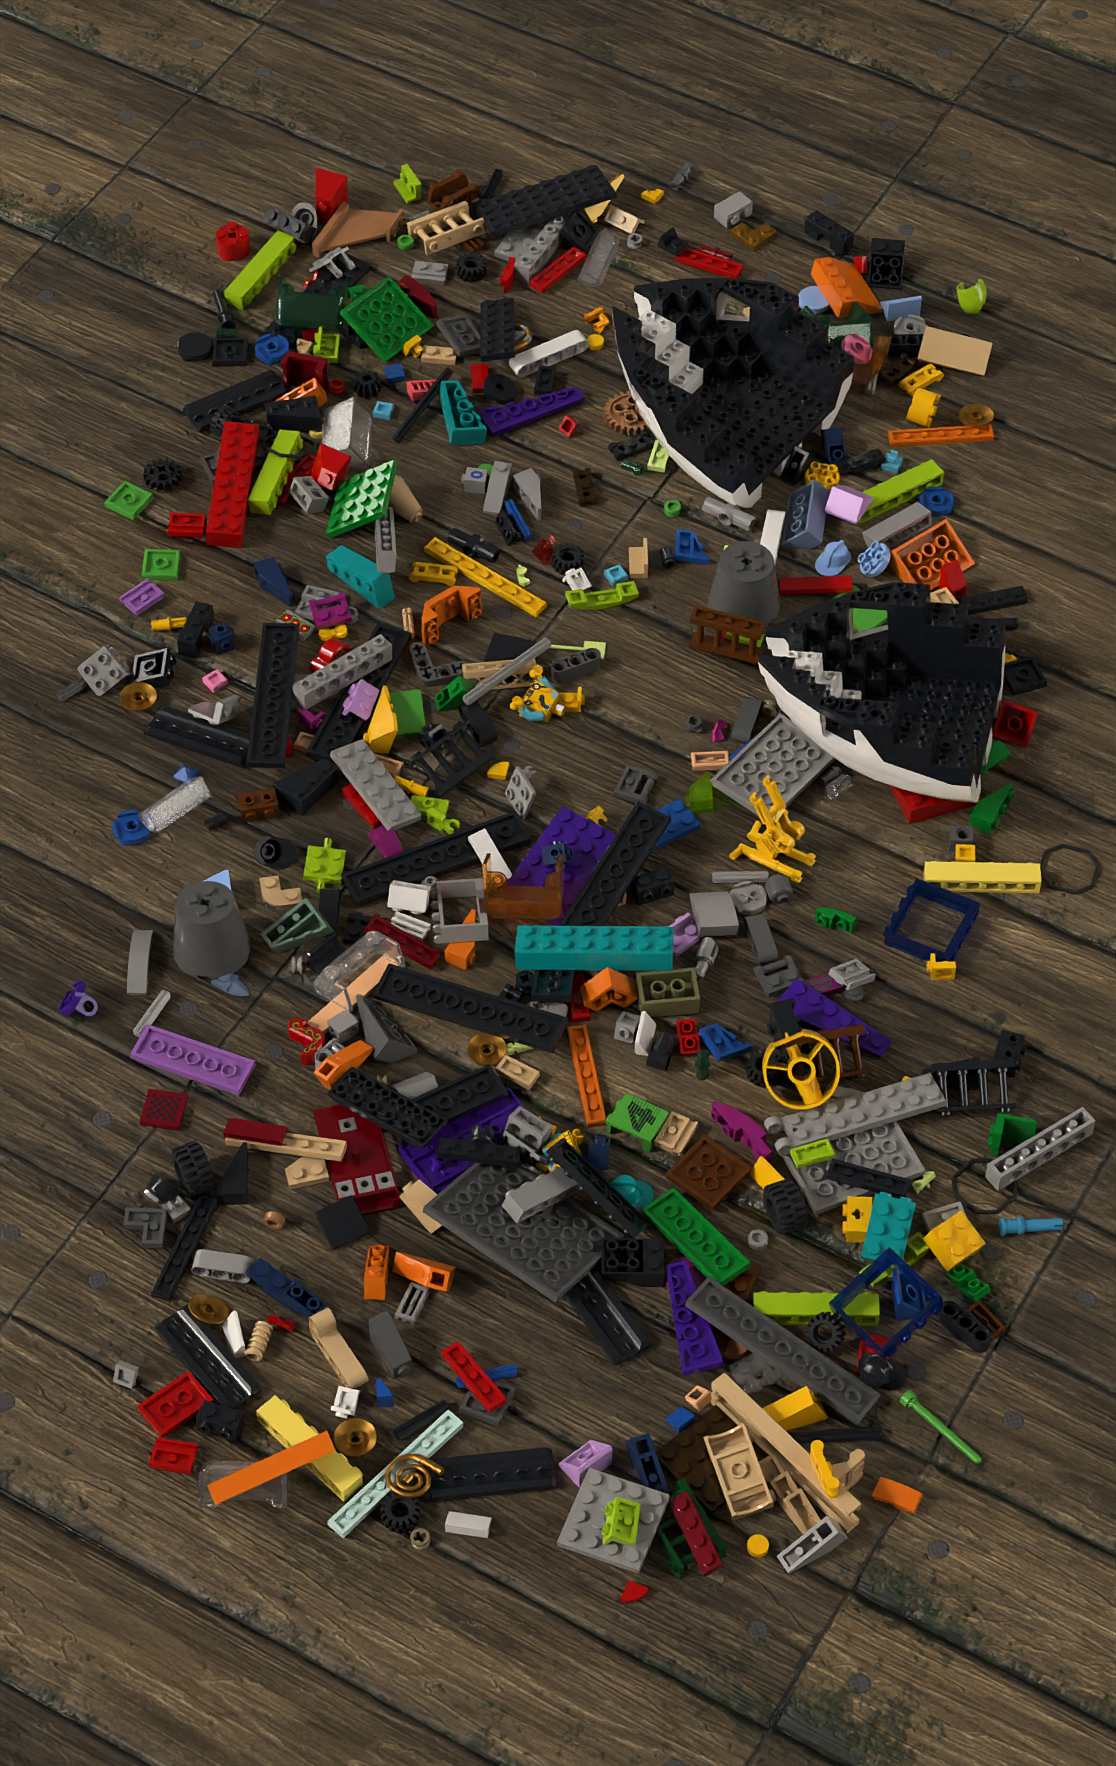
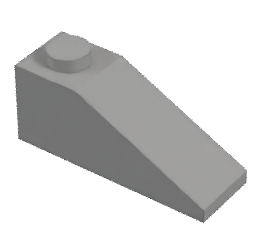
[483,461,512,515]
[513,468,541,521]
[777,1516,848,1574]

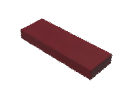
[223,1118,287,1146]

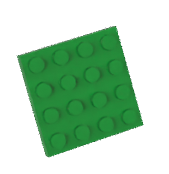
[339,276,434,364]
[326,460,398,538]

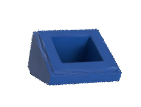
[376,1378,394,1407]
[665,1407,695,1434]

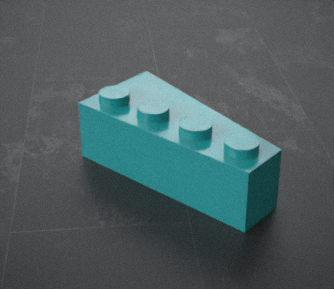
[439,380,487,445]
[326,545,395,610]

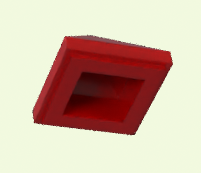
[558,414,579,439]

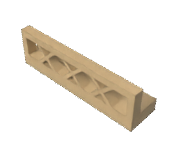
[462,658,537,690]

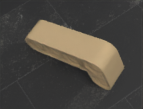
[309,1308,369,1389]

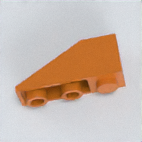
[314,1040,374,1090]
[364,1245,389,1300]
[392,1251,456,1292]

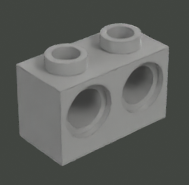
[289,476,329,513]
[505,1106,553,1151]

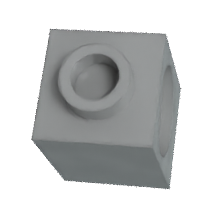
[327,1009,359,1044]

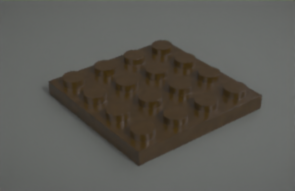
[656,1405,769,1515]

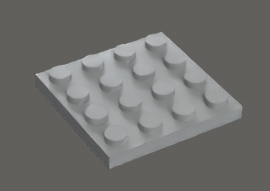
[557,1468,670,1574]

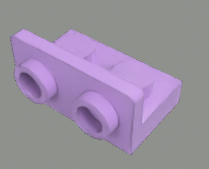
[666,912,703,958]

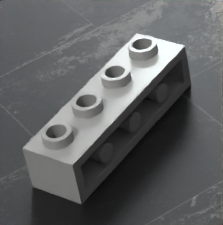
[502,1166,579,1223]

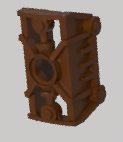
[427,170,481,212]

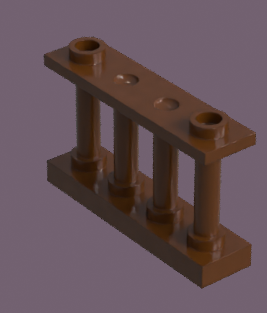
[689,605,766,664]
[783,1024,871,1088]

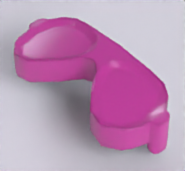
[712,720,727,742]

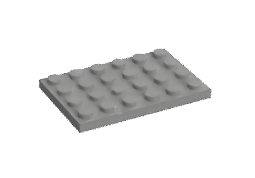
[710,713,836,815]
[782,1121,925,1215]

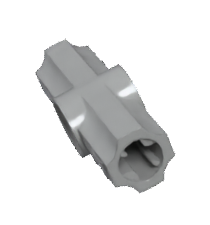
[702,497,756,531]

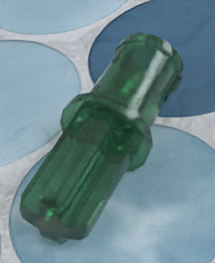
[695,1049,711,1080]

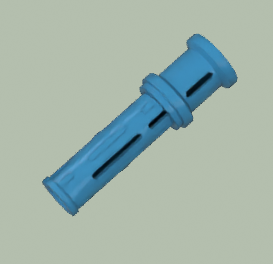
[999,1217,1063,1236]

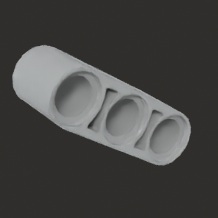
[191,1249,254,1283]

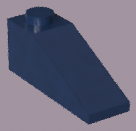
[625,1433,670,1495]

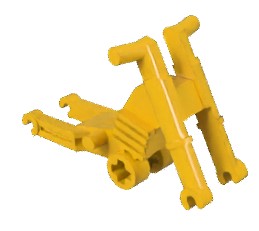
[729,775,816,884]

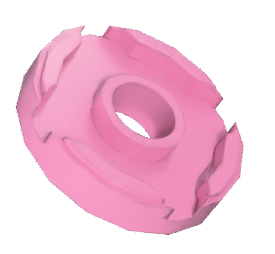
[841,333,873,364]

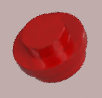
[328,379,345,395]

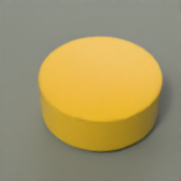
[587,334,604,350]
[747,1534,769,1558]

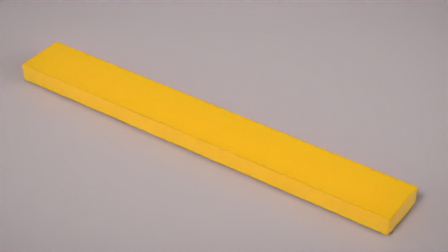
[424,537,547,617]

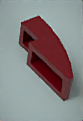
[398,275,437,318]

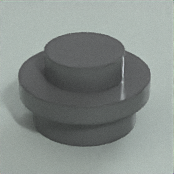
[844,986,864,1003]

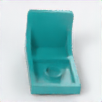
[861,1192,916,1268]

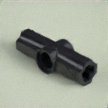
[447,528,500,563]

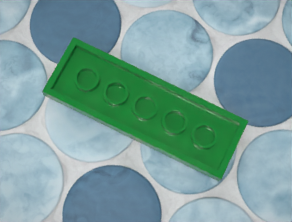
[641,1188,751,1286]

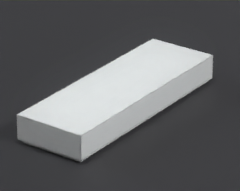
[468,829,512,886]

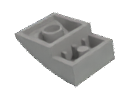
[689,891,739,937]

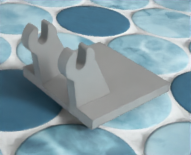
[309,246,355,278]
[505,766,536,820]

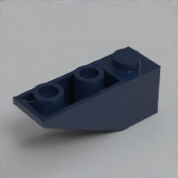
[254,557,294,607]

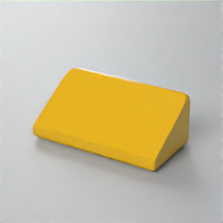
[750,1156,784,1189]

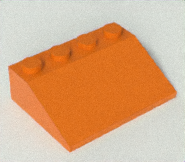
[811,257,884,318]
[888,519,975,591]

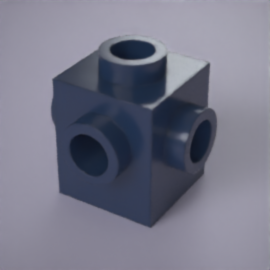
[208,622,236,655]
[542,841,573,870]

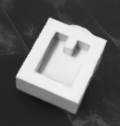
[562,568,592,591]

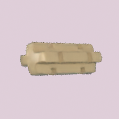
[402,608,415,639]

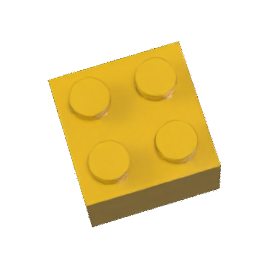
[923,1210,986,1272]

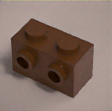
[237,788,279,823]

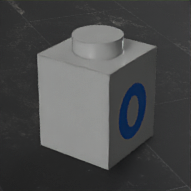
[461,467,488,494]

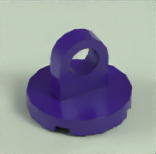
[59,980,98,1018]

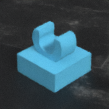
[881,450,903,474]

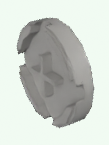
[730,881,767,915]

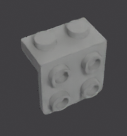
[77,645,131,696]
[188,694,241,725]

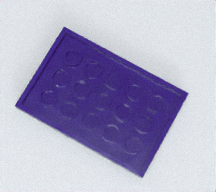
[499,806,616,926]

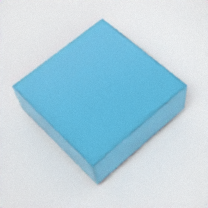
[373,401,394,420]
[604,564,628,586]

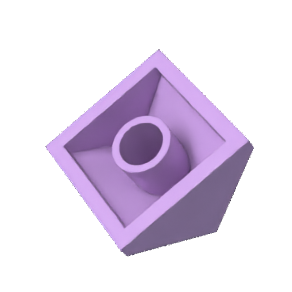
[825,485,873,524]
[558,1440,613,1488]

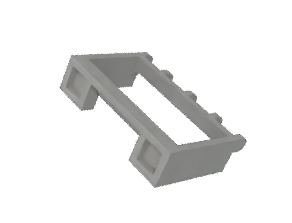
[430,878,489,944]

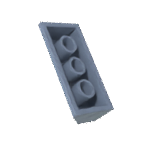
[781,480,829,550]

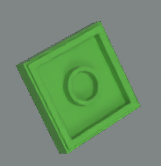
[104,481,154,520]
[141,549,181,581]

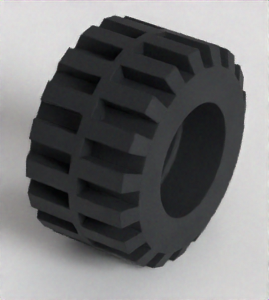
[171,1140,214,1197]
[763,1178,807,1235]

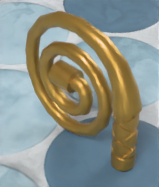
[385,1453,445,1498]

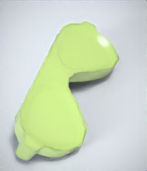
[516,565,530,587]
[912,1171,936,1194]

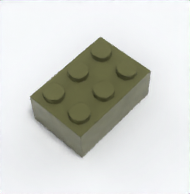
[636,967,700,1017]

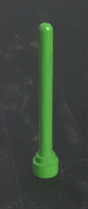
[899,1389,982,1464]

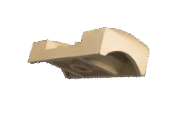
[704,1423,776,1521]

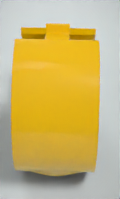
[762,1029,840,1110]

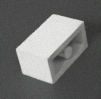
[387,880,431,914]

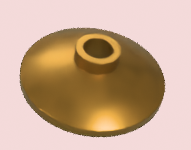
[959,404,994,427]
[120,682,157,712]
[467,1033,507,1066]
[188,1294,229,1324]
[334,1418,377,1457]

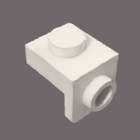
[331,1386,360,1418]

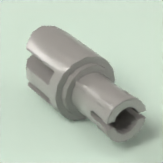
[695,937,719,981]

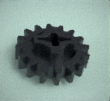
[143,458,182,491]

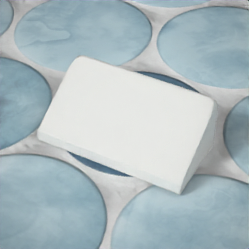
[635,1011,656,1056]
[223,1311,245,1358]
[445,1511,492,1538]

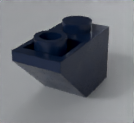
[820,427,847,465]
[588,1134,611,1170]

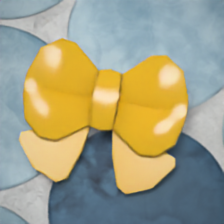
[319,624,348,641]

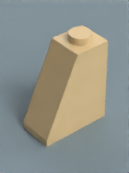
[399,1179,442,1234]

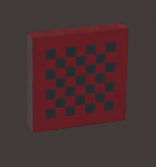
[139,1089,188,1131]

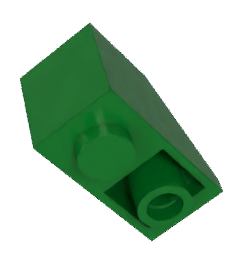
[434,676,476,712]

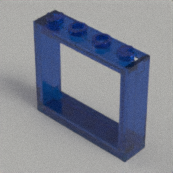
[883,878,980,962]
[829,1247,943,1358]

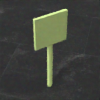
[550,641,606,660]

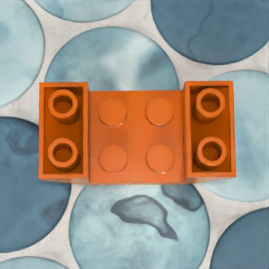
[421,585,482,647]

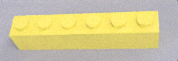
[923,861,1041,893]
[256,1395,363,1502]

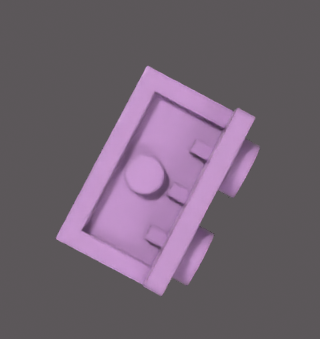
[342,679,380,720]

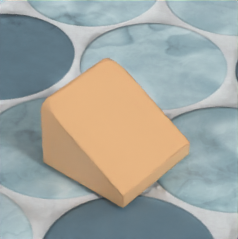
[685,1385,712,1412]

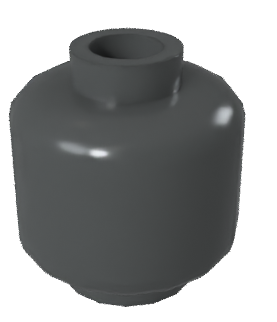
[765,874,793,904]

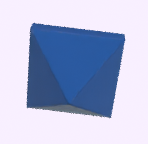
[173,764,199,785]

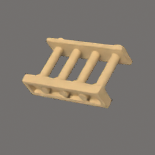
[407,201,486,255]

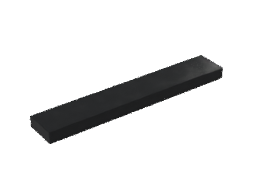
[151,1194,219,1302]

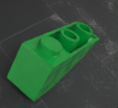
[969,783,1015,835]

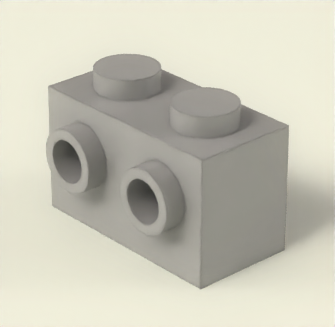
[714,191,753,228]

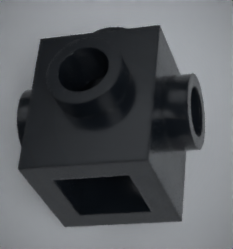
[418,723,448,750]

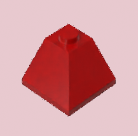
[310,443,352,490]
[992,700,1038,747]

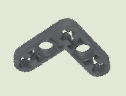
[410,642,468,687]

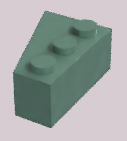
[261,898,334,954]

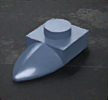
[211,973,250,996]

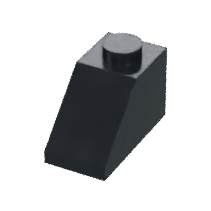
[779,446,816,485]

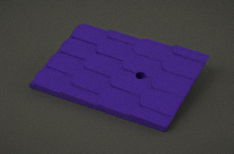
[397,1087,550,1195]

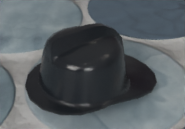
[253,836,297,869]
[144,1171,190,1204]
[858,1353,907,1390]

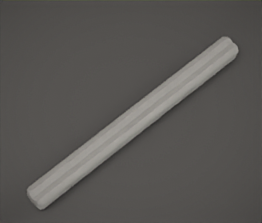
[463,638,551,705]

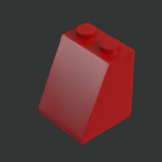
[315,168,348,224]

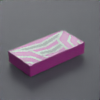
[802,974,844,996]

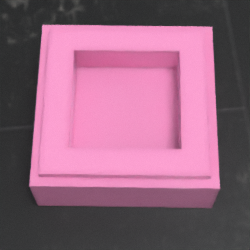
[202,669,228,693]

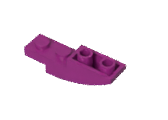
[711,1101,772,1163]

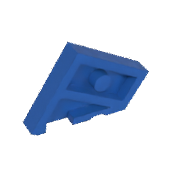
[674,529,709,565]
[698,1023,752,1062]

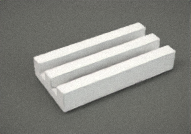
[389,911,431,942]

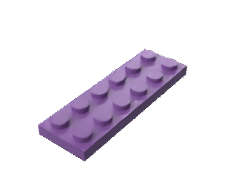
[130,1024,256,1096]

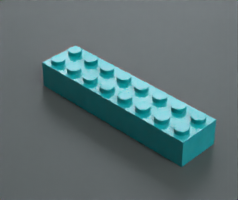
[515,925,674,971]

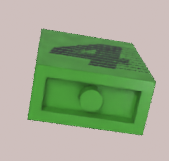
[605,1093,669,1152]

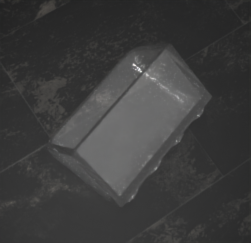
[322,397,373,468]

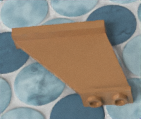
[312,202,405,257]

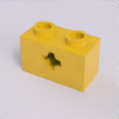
[842,1196,872,1243]

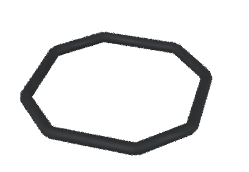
[261,434,318,458]
[1040,844,1100,895]
[951,1159,1018,1214]

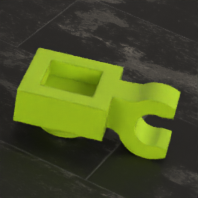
[427,807,460,834]

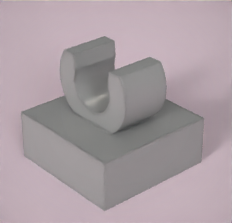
[162,1195,191,1223]
[113,1360,139,1389]

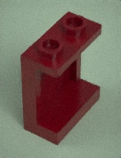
[281,351,329,391]

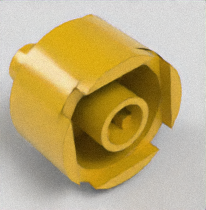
[906,388,941,428]

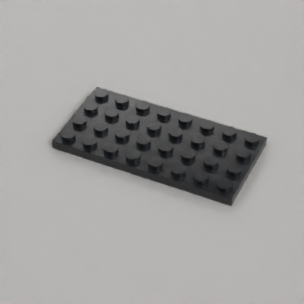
[473,165,617,238]

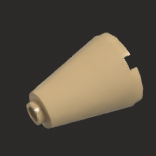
[388,475,423,522]

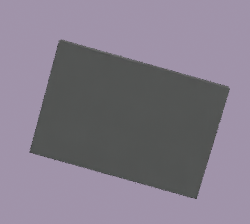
[436,315,480,357]

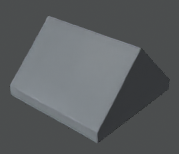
[390,1072,438,1099]

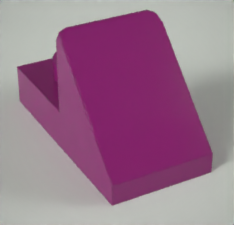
[368,825,404,858]

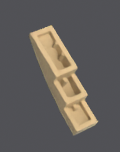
[759,1453,821,1534]

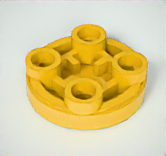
[804,462,840,492]

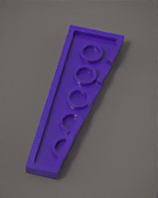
[477,387,584,437]
[777,978,892,1058]
[666,1260,723,1376]

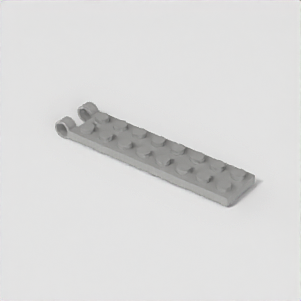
[764,1073,946,1156]

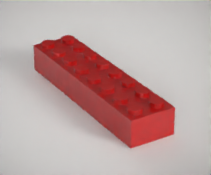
[206,421,260,548]

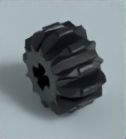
[353,370,382,399]

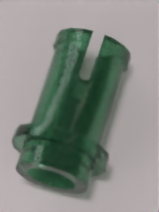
[216,326,237,338]
[620,458,644,476]

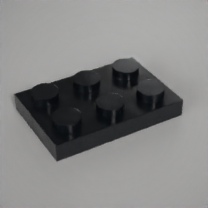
[531,970,576,1003]

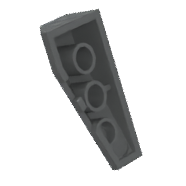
[356,994,418,1063]

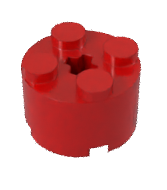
[215,221,250,261]

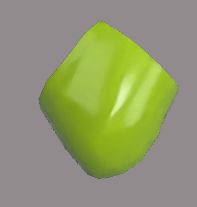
[956,278,987,315]

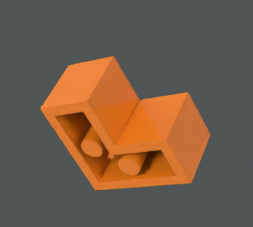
[580,967,639,1012]

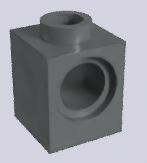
[948,825,976,852]

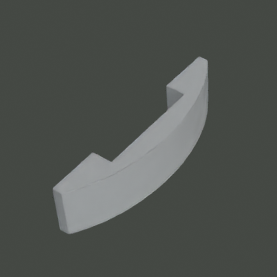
[127,930,153,995]

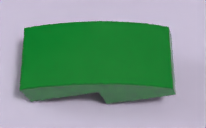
[980,740,1012,775]
[815,907,856,934]
[946,1263,991,1302]

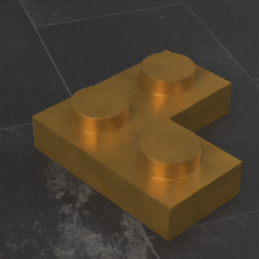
[730,222,777,251]

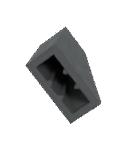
[368,1311,412,1379]

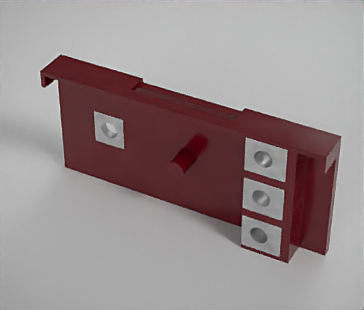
[313,1104,401,1216]

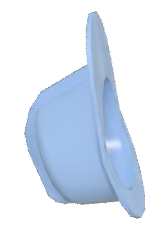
[815,540,851,576]

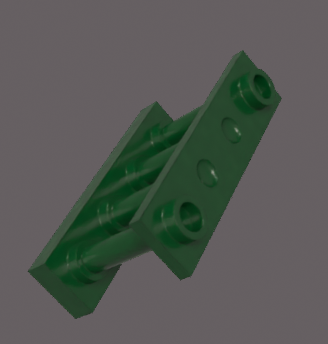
[654,1478,726,1579]

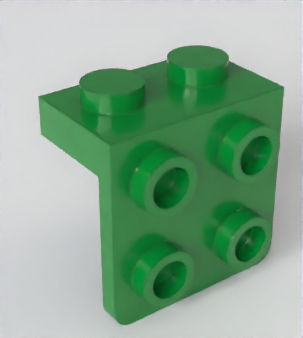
[987,1113,1037,1156]

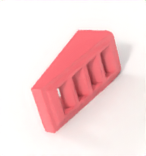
[407,379,440,402]

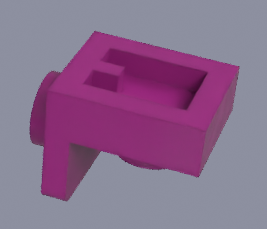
[297,706,326,734]

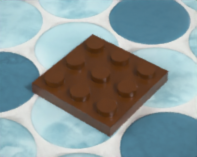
[666,1135,751,1211]

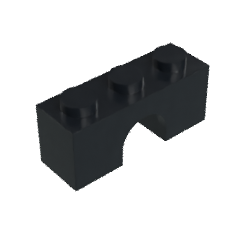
[263,205,316,244]
[804,210,854,256]
[177,601,215,659]

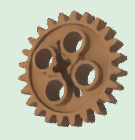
[604,390,650,436]

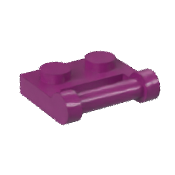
[308,592,352,630]

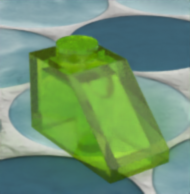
[685,772,713,814]

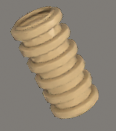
[245,1321,273,1361]

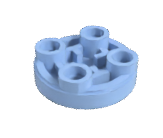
[798,286,831,316]
[858,541,891,577]

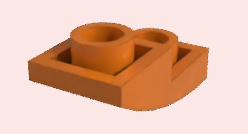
[872,1477,923,1514]

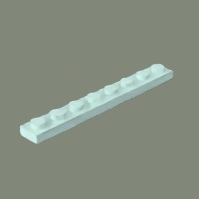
[327,1410,463,1538]

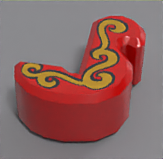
[309,638,351,673]
[288,1018,325,1065]

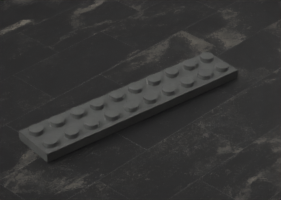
[685,1277,881,1425]

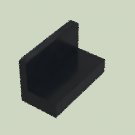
[307,932,349,978]

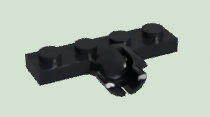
[437,1124,521,1168]

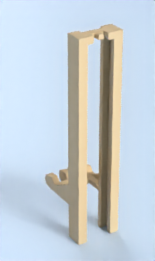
[711,1373,865,1534]

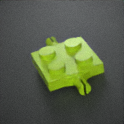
[303,838,346,894]

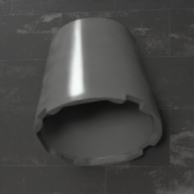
[708,541,780,628]
[173,881,251,979]

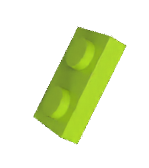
[313,327,340,363]

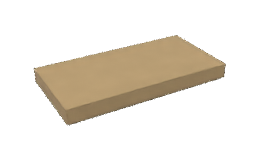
[917,326,992,377]

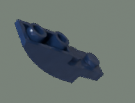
[247,1257,327,1318]

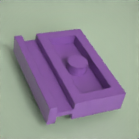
[119,579,165,616]

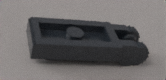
[497,1130,550,1175]

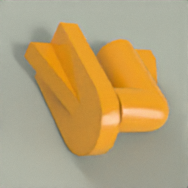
[583,306,610,334]

